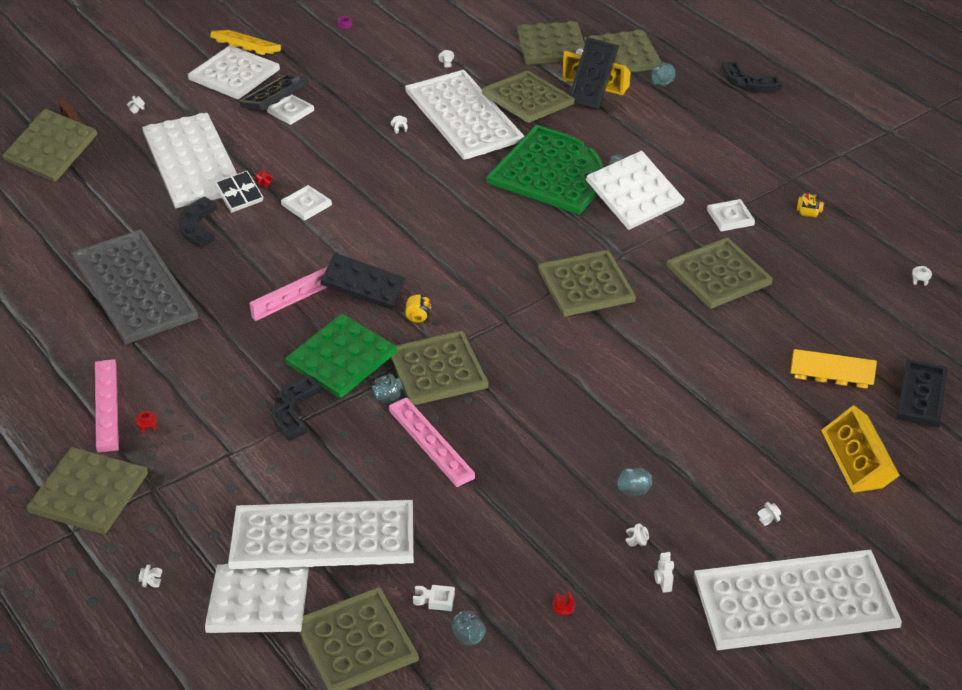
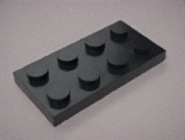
[569,37,619,110]
[239,74,309,111]
[320,252,406,310]
[896,359,948,428]

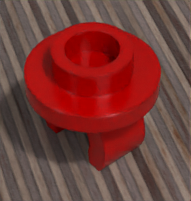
[254,169,273,188]
[135,411,157,433]
[552,591,576,616]

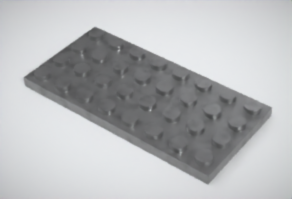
[71,229,199,345]

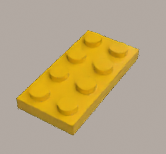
[210,30,281,55]

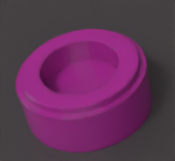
[337,16,353,29]

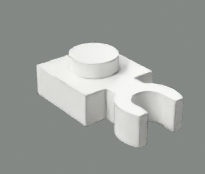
[654,552,674,593]
[413,585,455,611]

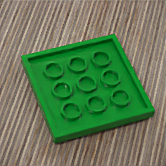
[285,314,398,399]

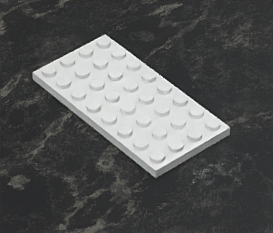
[405,70,524,160]
[142,113,237,209]
[228,500,414,569]
[694,550,902,650]

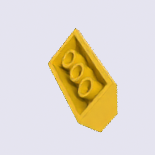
[563,51,631,95]
[790,349,877,389]
[821,405,900,493]

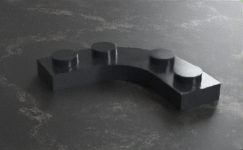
[721,61,782,93]
[179,196,217,249]
[272,375,321,442]

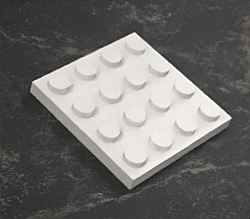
[188,45,280,99]
[586,151,685,230]
[205,564,309,633]

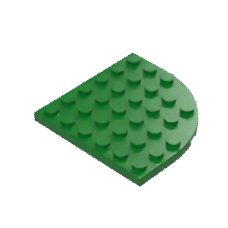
[486,125,604,215]

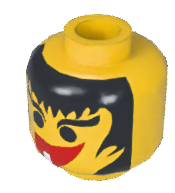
[797,193,824,218]
[405,294,431,323]

